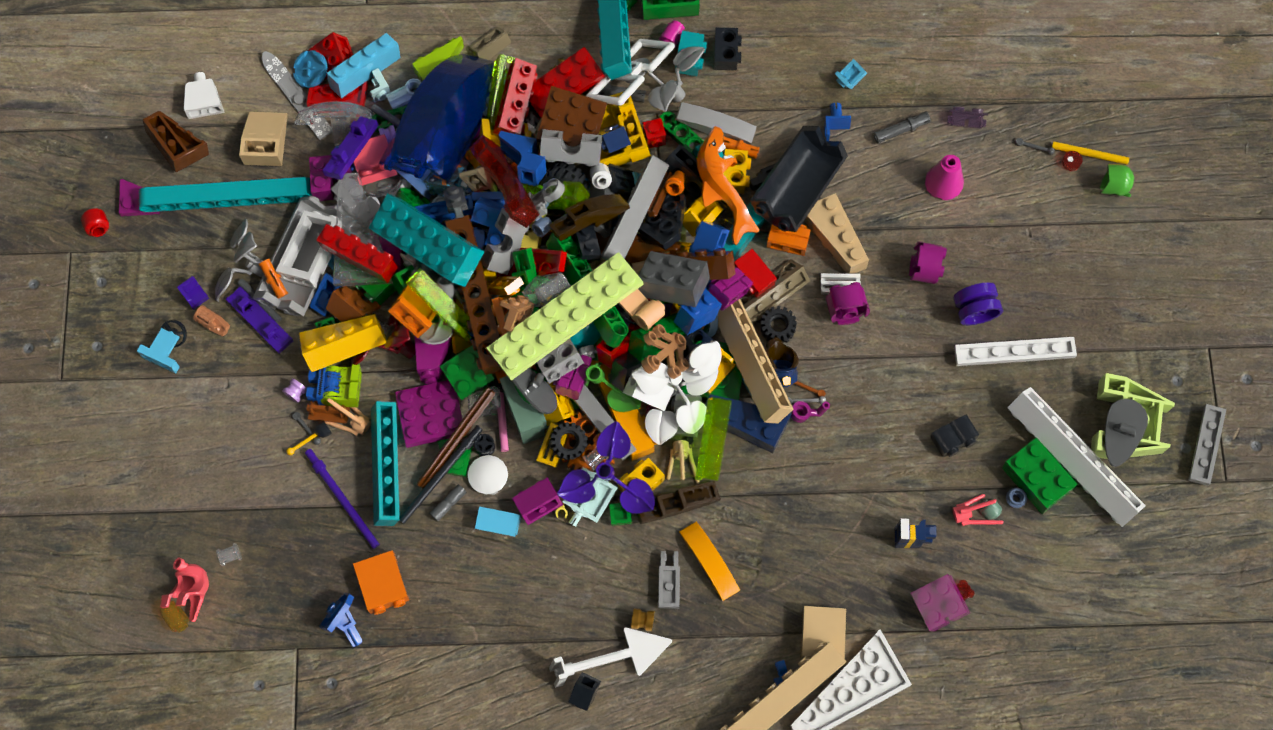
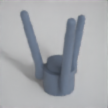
[532,202,566,237]

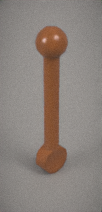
[793,381,826,397]

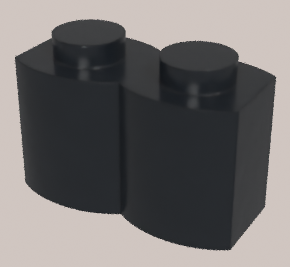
[930,414,979,457]

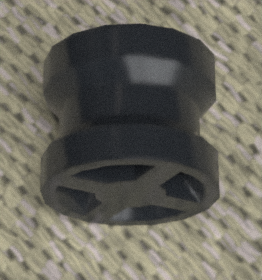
[474,434,495,456]

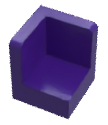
[177,276,209,310]

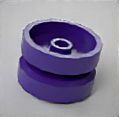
[953,282,1003,326]

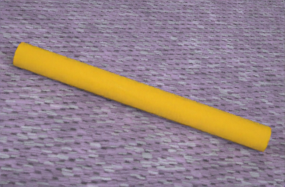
[1052,141,1129,165]

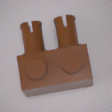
[326,285,381,322]

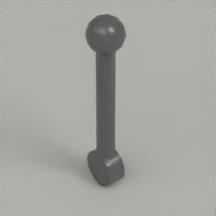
[1015,138,1055,155]
[292,412,321,445]

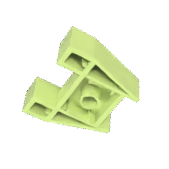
[1091,373,1175,459]

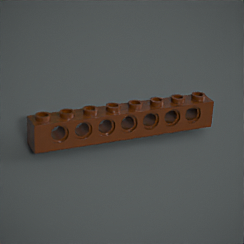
[445,215,502,375]

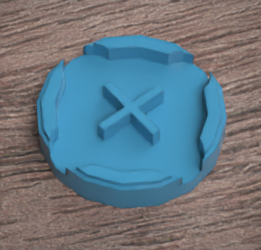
[293,50,328,88]

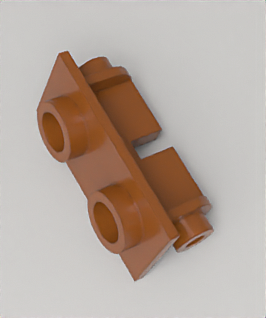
[307,401,350,424]

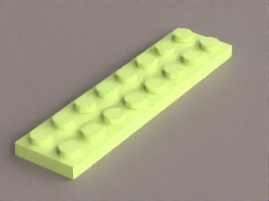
[486,252,644,381]

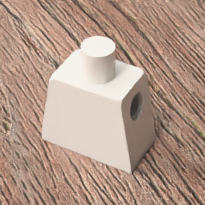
[184,72,224,119]

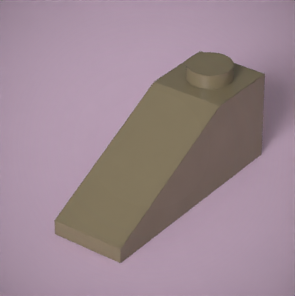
[459,165,497,192]

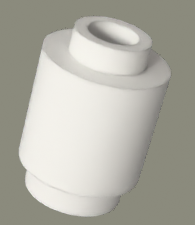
[590,163,612,189]

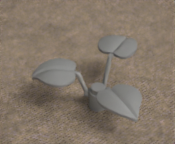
[625,47,705,112]
[215,218,264,302]
[419,277,499,345]

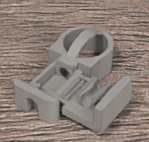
[527,178,565,221]

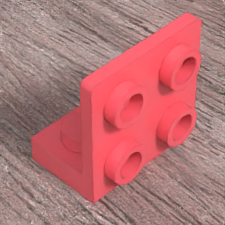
[354,134,398,186]

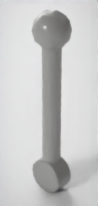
[788,396,826,404]

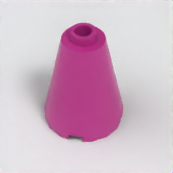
[925,155,964,200]

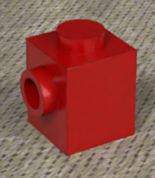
[643,118,666,149]

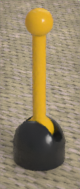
[286,420,332,455]

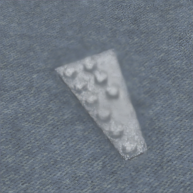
[333,173,393,287]

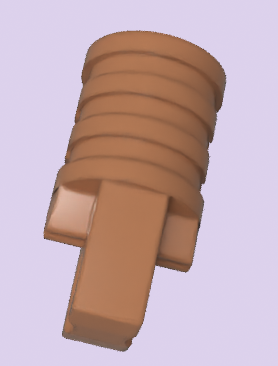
[193,305,230,336]

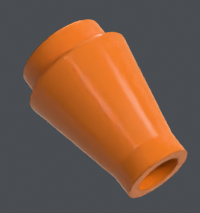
[665,171,685,196]

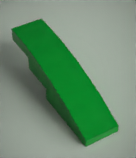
[511,248,539,315]

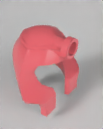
[160,557,209,622]

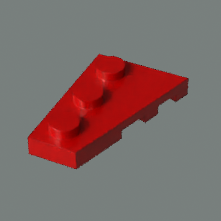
[307,80,369,110]

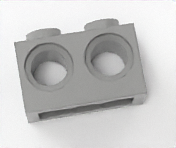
[537,338,584,384]

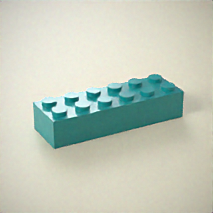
[369,193,484,287]

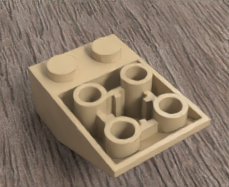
[239,112,288,166]

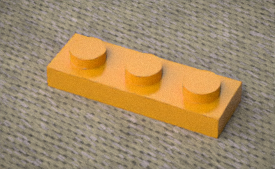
[488,276,524,296]

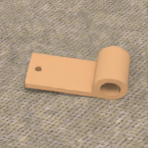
[619,289,665,331]

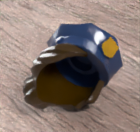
[765,337,799,387]

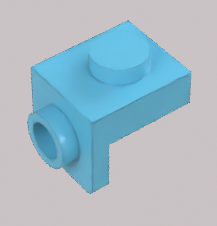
[835,59,867,89]

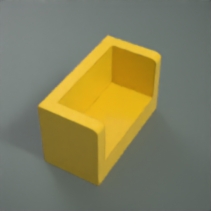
[683,196,724,237]

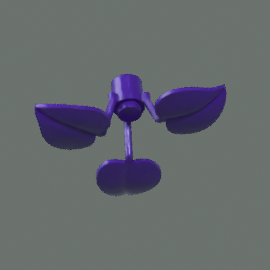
[557,421,655,514]

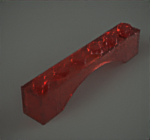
[470,135,540,228]

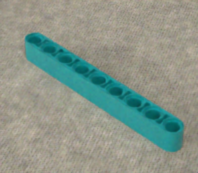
[139,177,312,212]

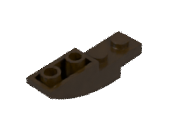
[549,194,630,242]

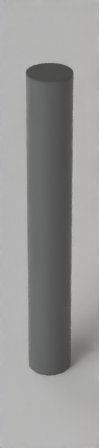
[237,278,282,323]

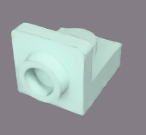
[370,68,391,102]

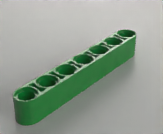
[546,233,628,348]

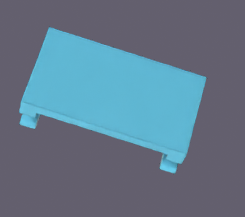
[475,507,522,537]

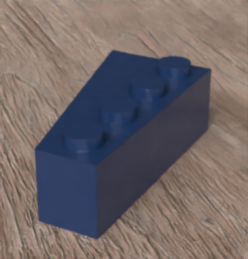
[705,394,792,453]

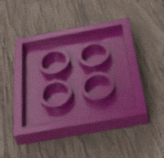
[395,380,463,448]

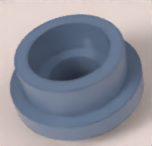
[1006,488,1027,508]

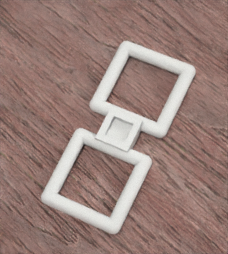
[586,39,675,106]

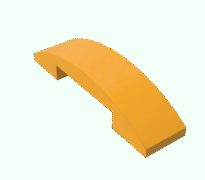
[679,521,740,601]

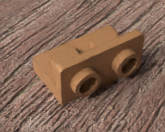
[500,295,535,332]

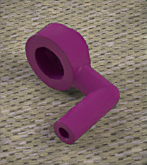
[791,401,830,423]

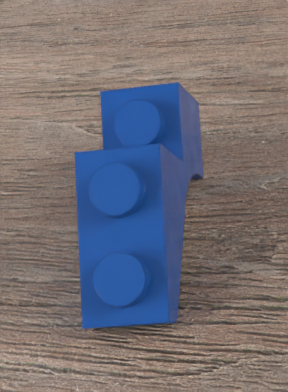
[499,131,546,186]

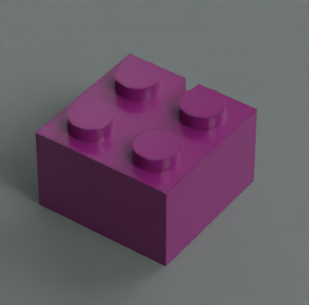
[911,574,970,632]

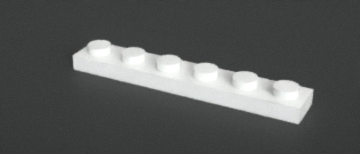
[954,337,1077,366]

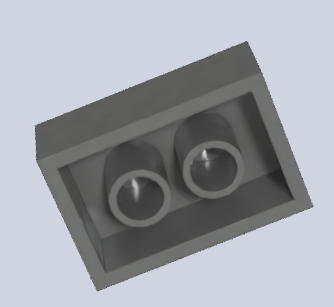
[638,251,710,307]

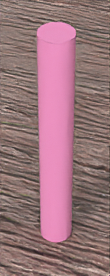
[496,392,509,452]

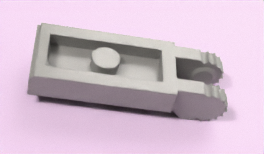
[659,551,680,609]

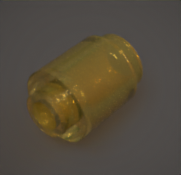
[160,601,190,633]

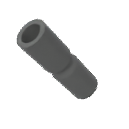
[429,484,467,522]

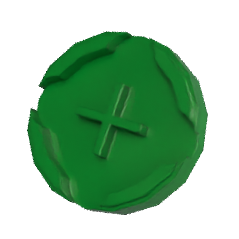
[395,187,431,207]

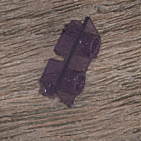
[947,106,988,129]

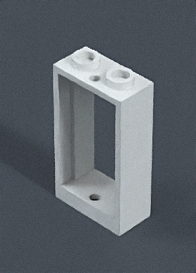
[276,211,345,289]

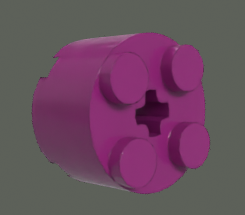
[909,241,947,284]
[826,282,870,325]

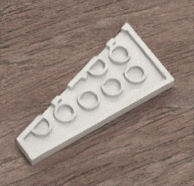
[790,630,912,730]

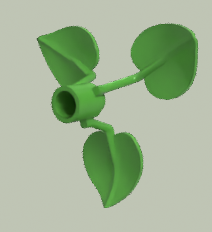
[570,336,641,412]

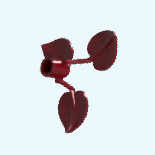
[349,314,416,367]

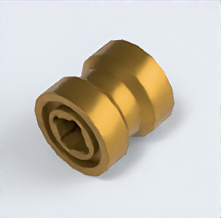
[631,608,655,632]

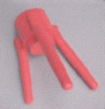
[952,494,1003,526]

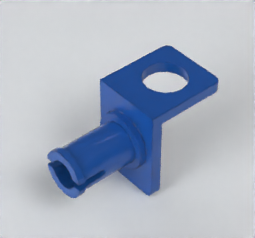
[824,103,851,141]

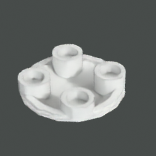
[468,455,508,495]

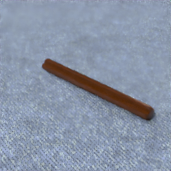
[417,387,495,489]

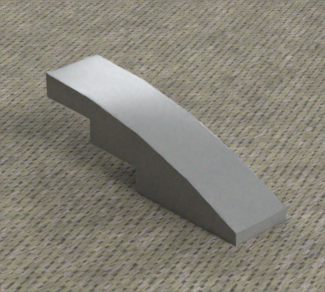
[675,102,757,144]

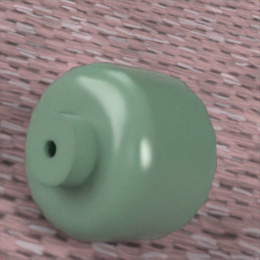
[979,499,1002,520]

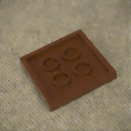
[536,86,607,147]

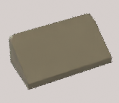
[469,26,511,64]

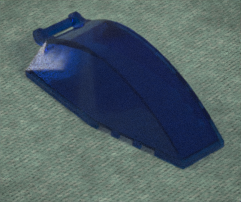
[379,54,497,182]

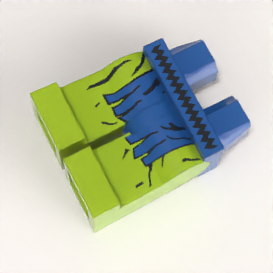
[306,364,362,408]

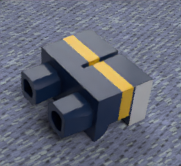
[894,519,937,548]

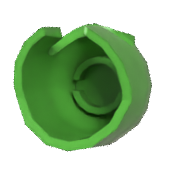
[1100,164,1134,197]

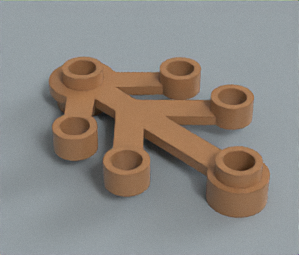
[641,324,689,379]

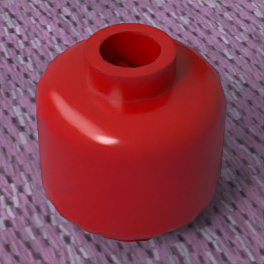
[81,208,109,237]

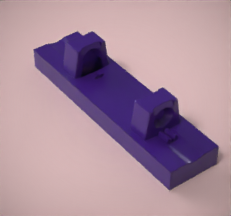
[322,116,379,180]
[226,286,293,354]

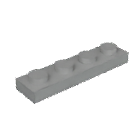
[1188,404,1226,486]

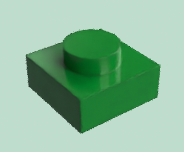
[609,503,632,526]

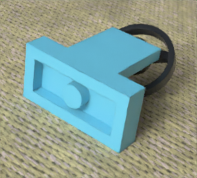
[137,320,187,374]

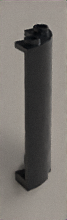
[750,126,848,232]

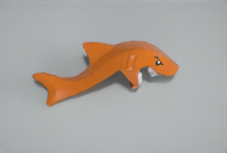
[697,126,760,245]

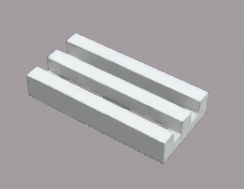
[821,273,861,294]

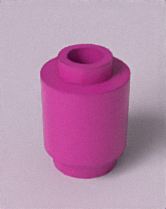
[659,20,685,49]

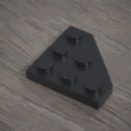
[638,192,686,250]

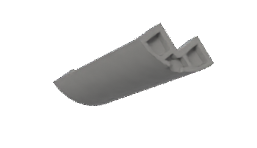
[253,196,351,317]

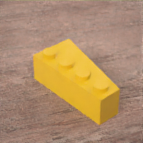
[299,314,386,372]

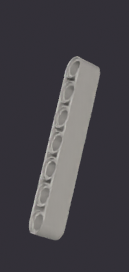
[601,155,669,261]

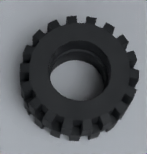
[535,161,590,216]

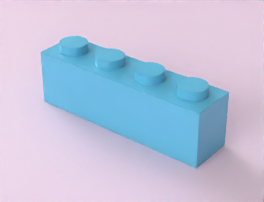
[327,33,401,98]

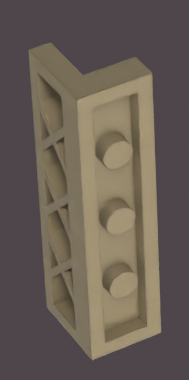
[740,259,810,324]

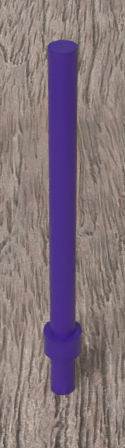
[305,449,380,549]

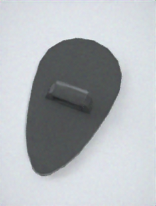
[512,368,557,414]
[1105,399,1148,467]

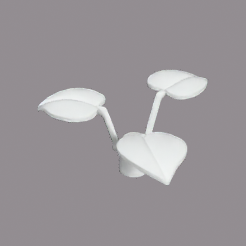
[631,341,721,434]
[645,363,718,445]

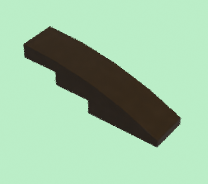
[637,481,721,524]

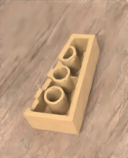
[804,193,869,274]

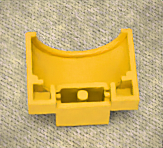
[600,91,651,166]

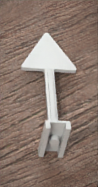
[549,628,672,688]

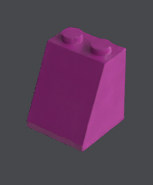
[415,321,456,384]

